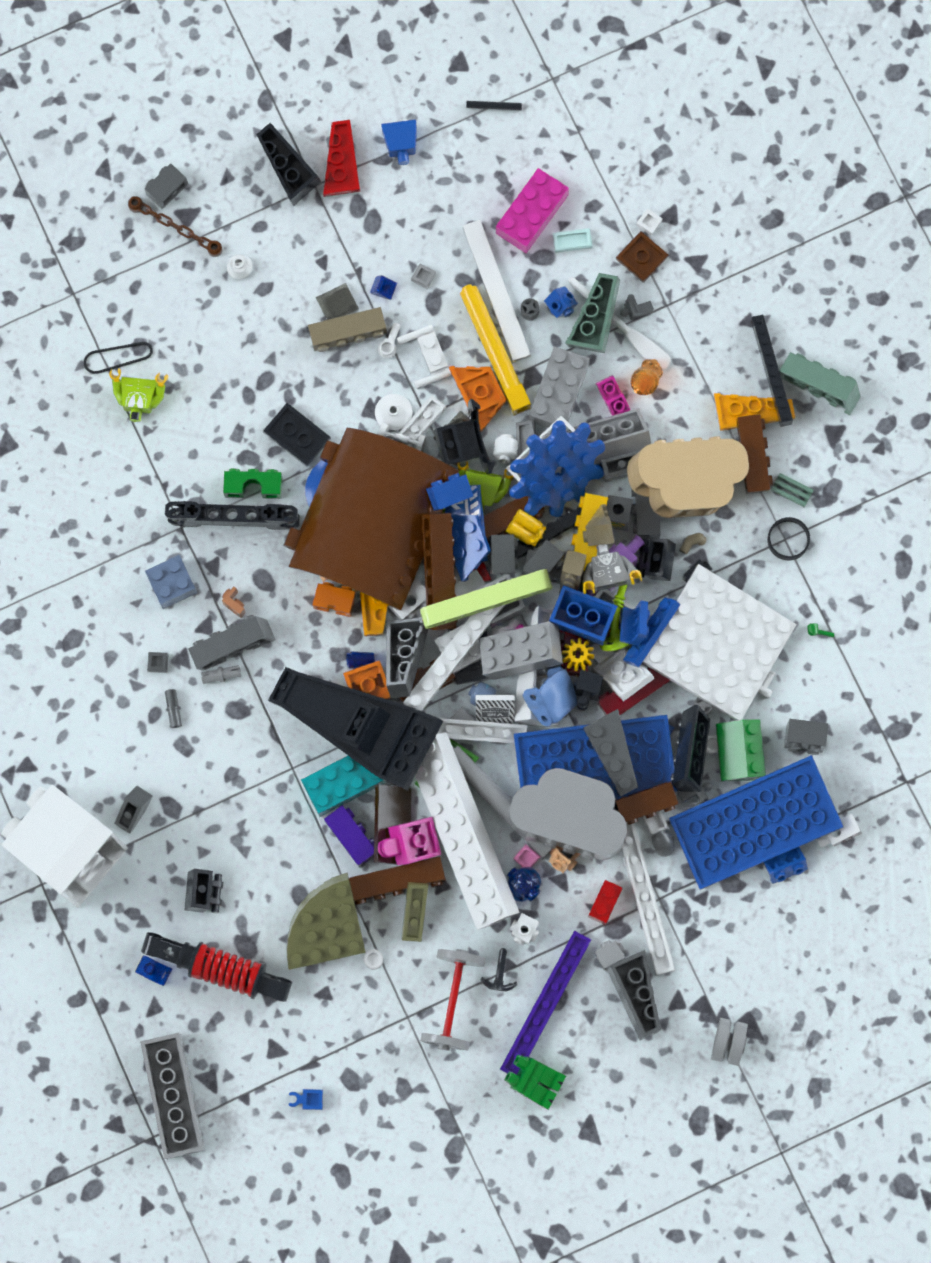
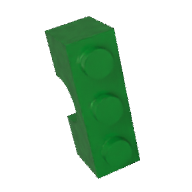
[223,468,283,499]

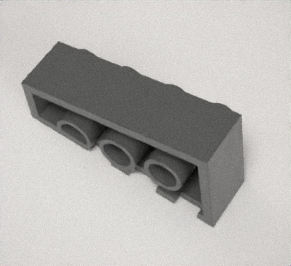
[188,615,275,671]
[386,617,428,698]
[607,950,661,1041]

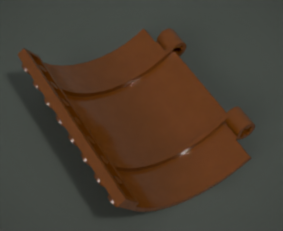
[283,427,459,611]

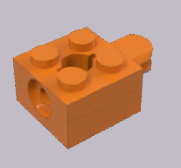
[343,660,391,700]

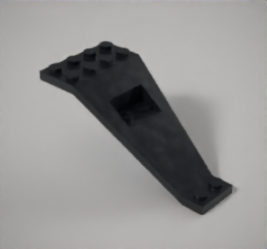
[268,667,443,791]

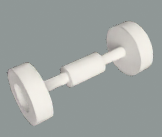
[378,423,427,452]

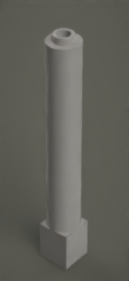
[452,746,553,859]

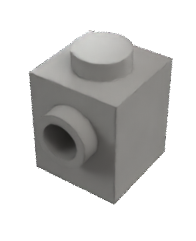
[594,940,626,970]

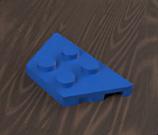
[451,514,491,582]

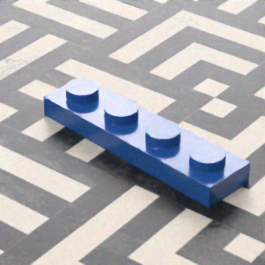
[623,597,681,667]

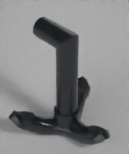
[480,948,518,992]

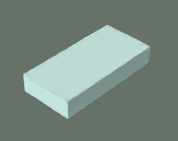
[553,228,592,253]

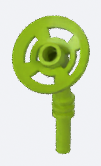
[599,577,630,651]

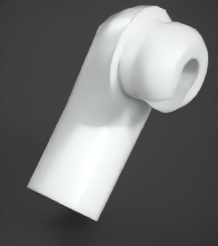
[492,618,520,635]

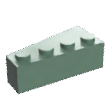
[565,273,620,353]
[779,352,861,415]

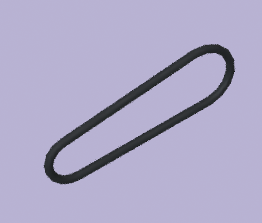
[84,342,153,374]

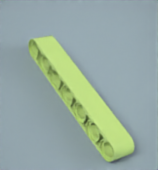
[420,569,553,629]

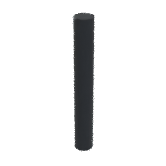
[466,101,522,110]

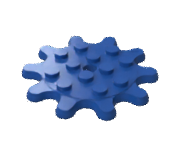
[509,420,605,517]

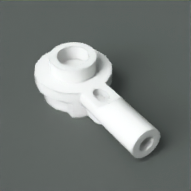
[378,323,400,359]

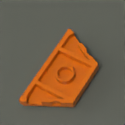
[449,366,506,432]

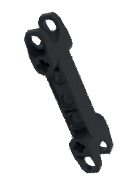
[165,501,300,530]

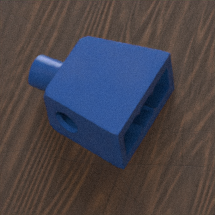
[381,119,417,165]

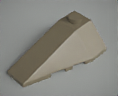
[582,504,614,546]

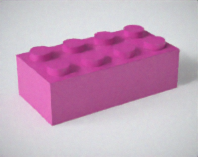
[496,168,569,254]

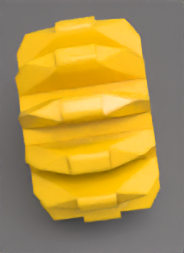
[562,638,595,672]

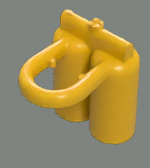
[506,509,546,546]

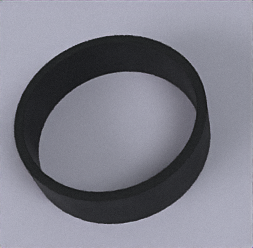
[767,517,810,561]

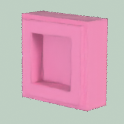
[513,844,541,872]

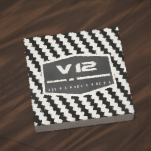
[476,695,515,724]

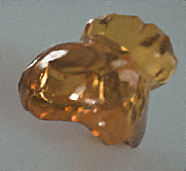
[630,359,663,395]

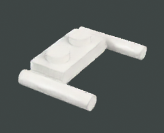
[396,325,451,389]

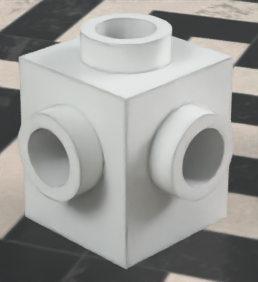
[510,913,539,946]

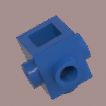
[544,286,578,318]

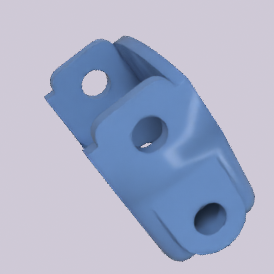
[522,666,577,726]

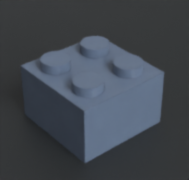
[145,555,197,609]

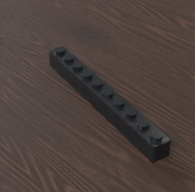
[751,315,793,427]
[515,505,582,559]

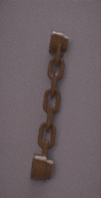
[128,196,223,257]

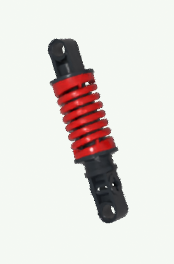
[141,932,292,1002]

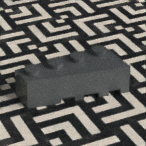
[583,709,638,797]

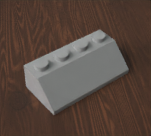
[573,408,651,465]

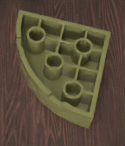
[286,872,365,970]

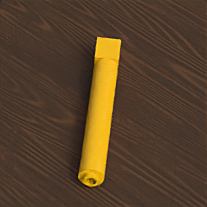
[460,284,531,416]

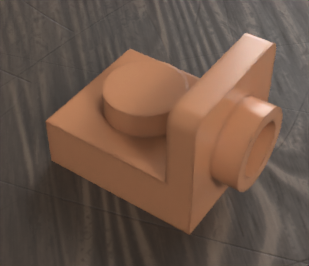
[222,586,246,618]

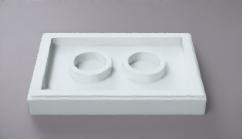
[593,647,654,701]

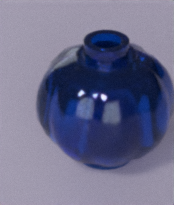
[507,867,541,902]

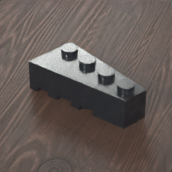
[256,123,321,206]

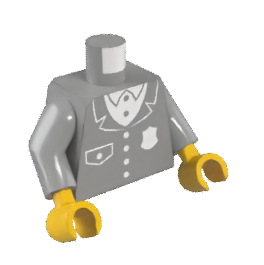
[583,544,642,594]

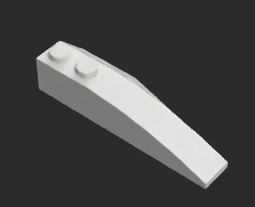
[514,606,558,727]

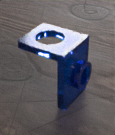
[135,955,172,986]

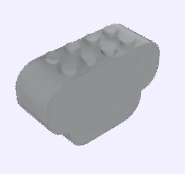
[509,768,627,861]

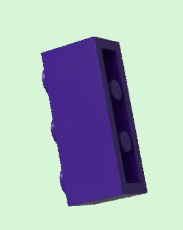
[324,805,374,868]

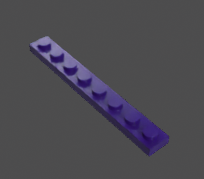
[500,930,591,1075]

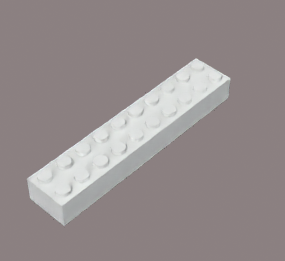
[415,732,520,930]

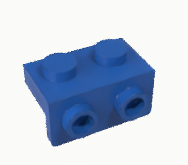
[620,600,650,646]

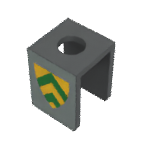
[606,495,633,531]

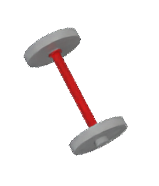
[420,949,485,1051]

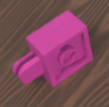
[378,817,441,865]

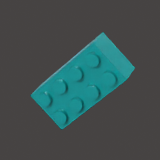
[301,756,387,817]

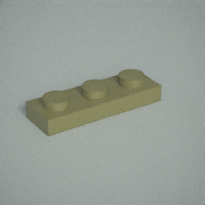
[401,882,428,942]

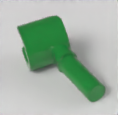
[807,623,834,637]

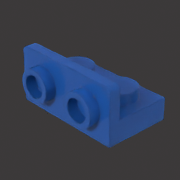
[763,847,808,884]

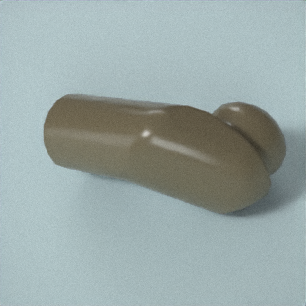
[679,532,707,555]

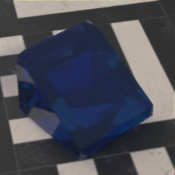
[370,275,397,300]

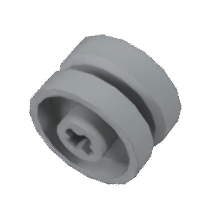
[711,1017,748,1066]

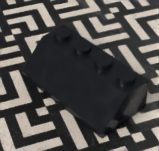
[671,705,711,792]

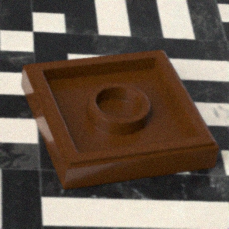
[616,231,669,283]

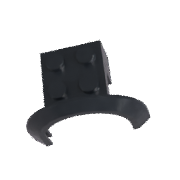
[434,399,495,474]

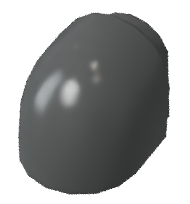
[651,830,674,857]

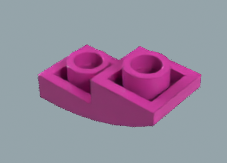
[595,375,631,416]

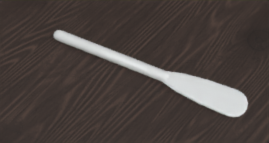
[569,277,671,371]

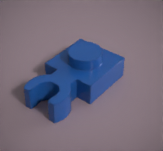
[289,1089,323,1110]

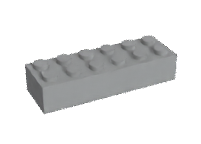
[140,1033,205,1160]

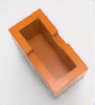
[312,582,356,617]

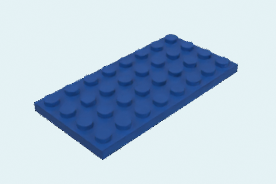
[513,715,677,799]
[669,755,844,890]

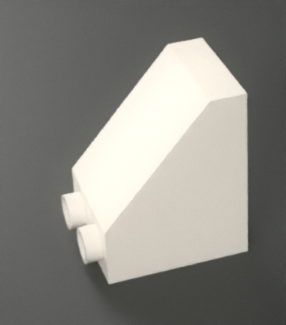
[1,785,128,908]

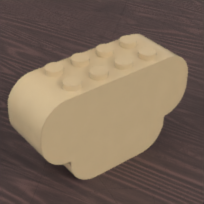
[627,436,749,518]

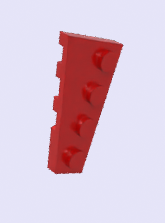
[323,119,360,197]

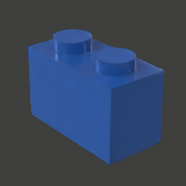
[426,473,474,510]

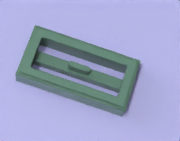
[771,473,813,508]

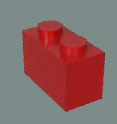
[588,880,623,926]

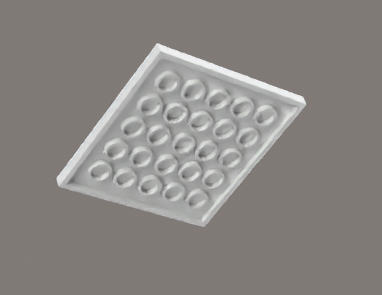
[642,564,797,721]

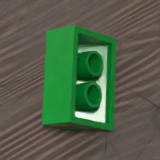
[715,719,766,782]

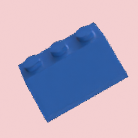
[549,585,617,646]

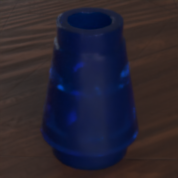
[346,651,375,669]

